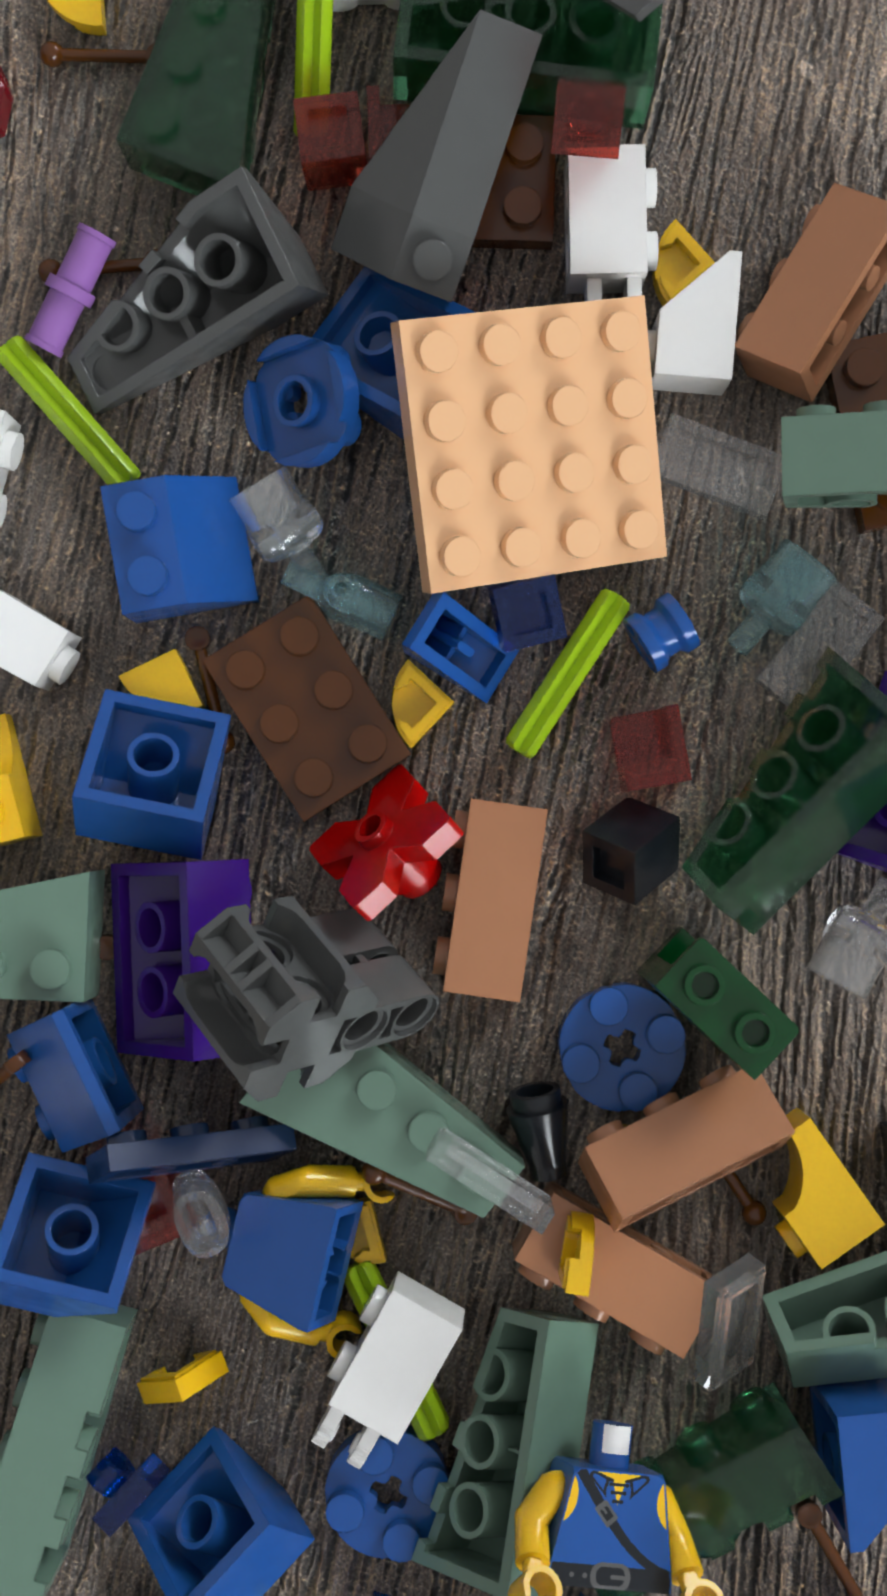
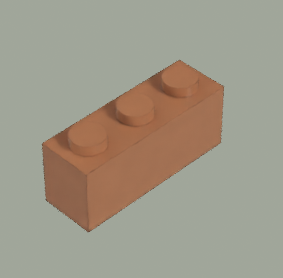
[735,183,887,403]
[432,798,548,1002]
[578,1065,795,1233]
[512,1181,723,1359]

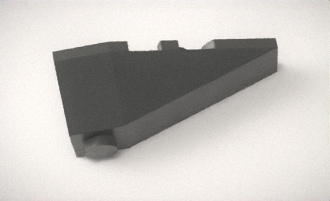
[331,9,542,302]
[67,166,329,415]

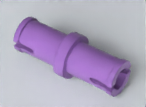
[24,222,116,358]

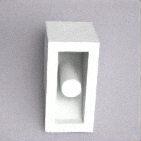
[648,250,743,396]
[0,589,82,691]

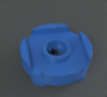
[243,334,362,468]
[557,982,686,1112]
[325,1425,450,1563]

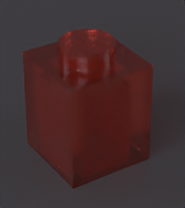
[551,77,626,159]

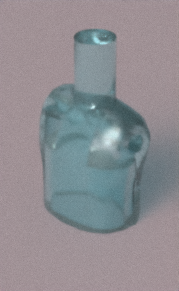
[727,539,837,657]
[281,561,403,641]

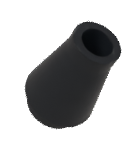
[506,1081,569,1182]

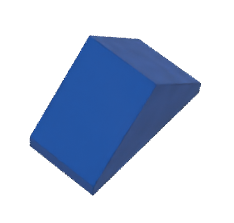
[402,592,519,703]

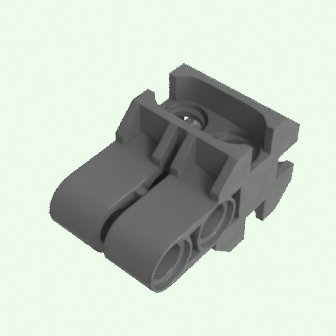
[173,895,439,1102]

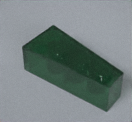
[393,0,663,129]
[682,646,887,935]
[594,1382,844,1596]

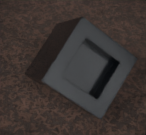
[582,798,680,905]

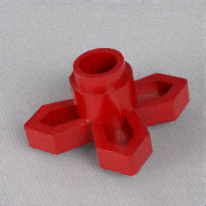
[309,764,464,921]

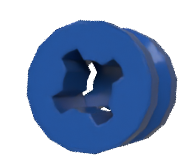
[623,592,701,673]

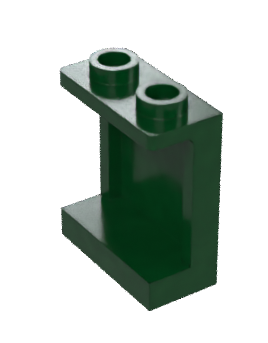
[636,926,799,1080]

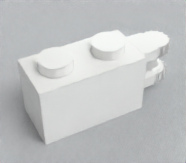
[563,144,659,301]
[311,1271,465,1469]

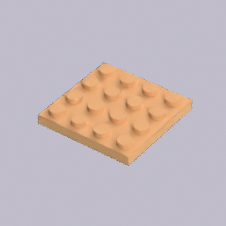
[390,295,667,594]

